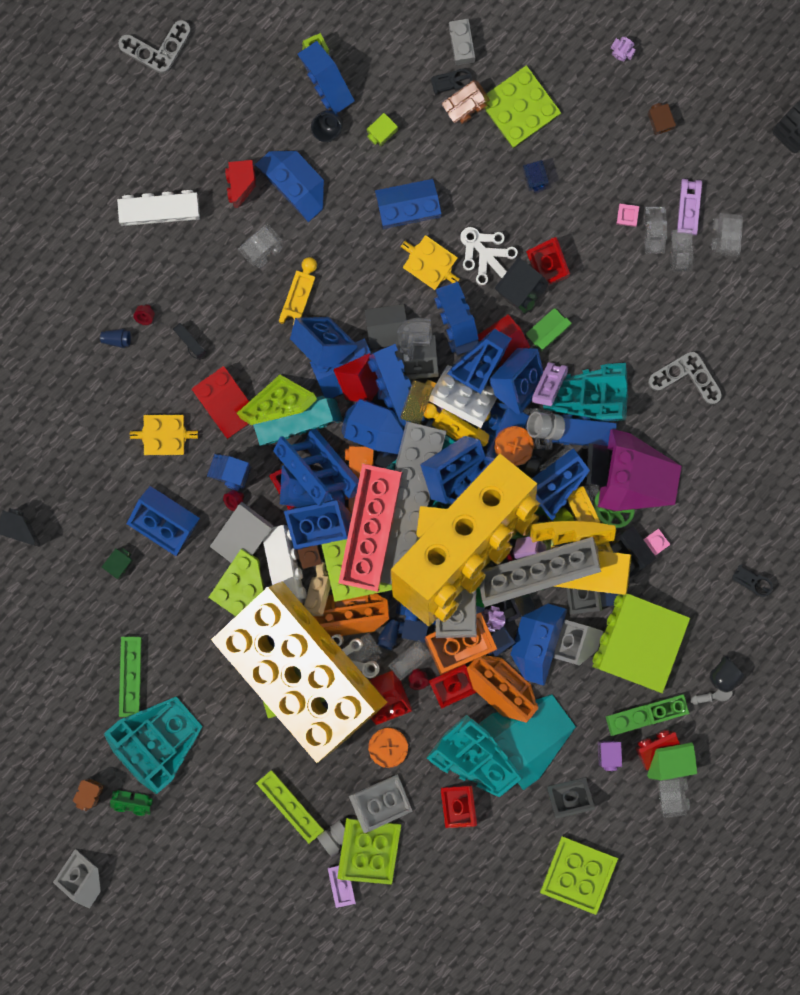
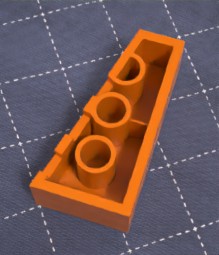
[345,441,374,514]

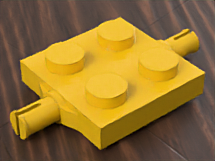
[401,235,460,290]
[130,415,198,455]

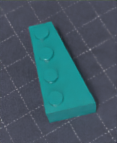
[253,396,343,446]

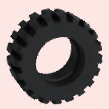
[772,100,800,154]

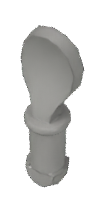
[691,690,733,705]

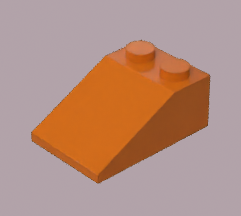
[424,612,497,675]

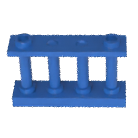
[273,429,359,506]

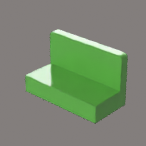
[526,308,572,352]

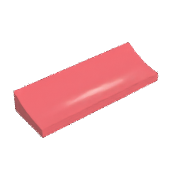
[339,464,403,592]

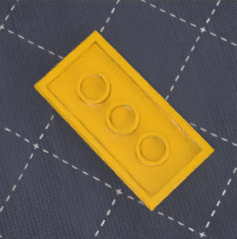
[551,546,631,595]

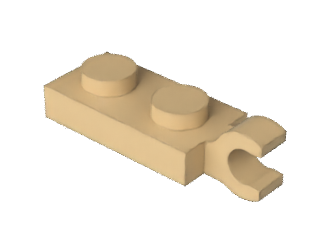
[304,562,331,616]

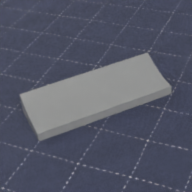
[480,537,601,607]

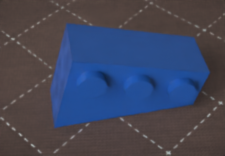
[297,41,354,113]
[434,282,479,347]
[447,329,512,394]

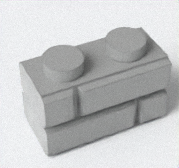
[449,19,475,65]

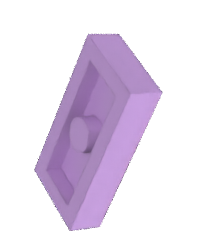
[328,865,356,908]

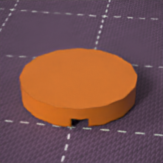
[494,426,534,466]
[368,728,408,768]

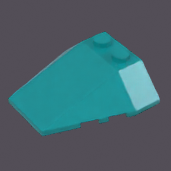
[543,363,628,421]
[479,695,576,790]
[104,697,203,794]
[426,715,523,797]

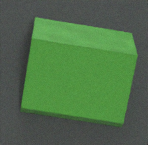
[647,743,697,781]

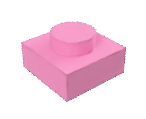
[616,204,639,227]
[643,529,670,556]

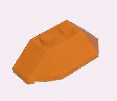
[313,593,389,636]
[467,656,538,723]

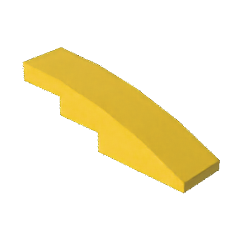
[567,486,613,552]
[530,521,616,545]

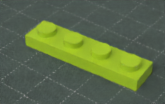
[256,770,324,844]

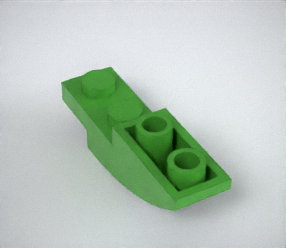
[605,694,689,736]

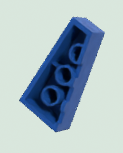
[368,344,425,429]

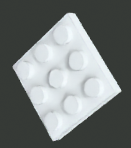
[427,365,497,428]

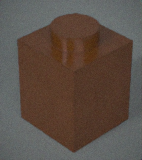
[648,103,676,136]
[297,545,322,569]

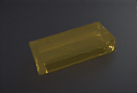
[400,380,433,424]

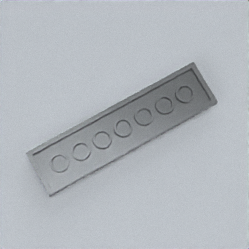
[381,421,446,584]

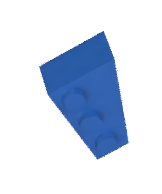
[545,414,616,446]
[420,436,485,504]
[532,448,590,521]
[207,454,252,491]

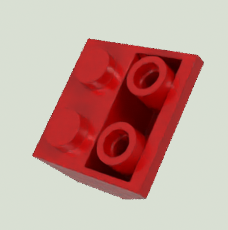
[225,160,256,208]
[369,671,412,725]
[635,729,680,770]

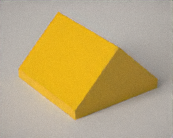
[416,506,447,538]

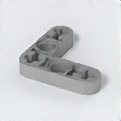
[118,20,191,73]
[648,352,721,405]

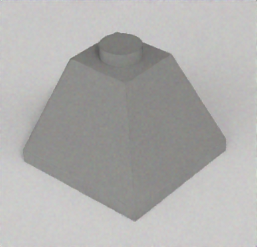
[553,619,603,665]
[53,849,101,909]

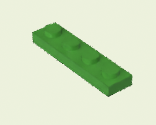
[119,637,142,717]

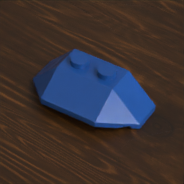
[255,151,324,223]
[342,399,404,454]
[510,604,567,686]

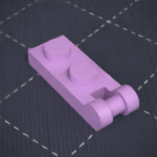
[677,179,702,235]
[532,362,568,406]

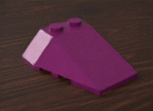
[597,429,681,511]

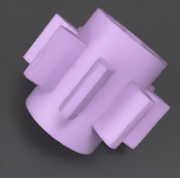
[611,37,636,62]
[482,606,505,632]

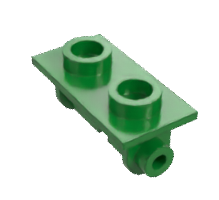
[110,790,153,816]

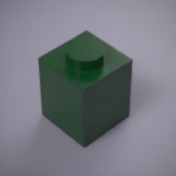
[101,548,133,580]

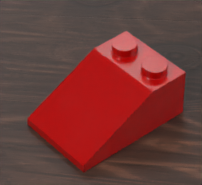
[192,366,249,439]

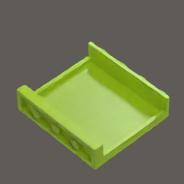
[592,594,690,693]

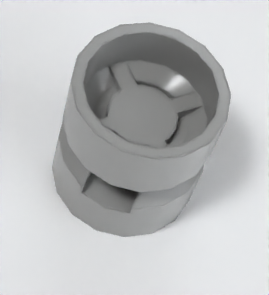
[527,412,565,440]
[317,820,345,858]

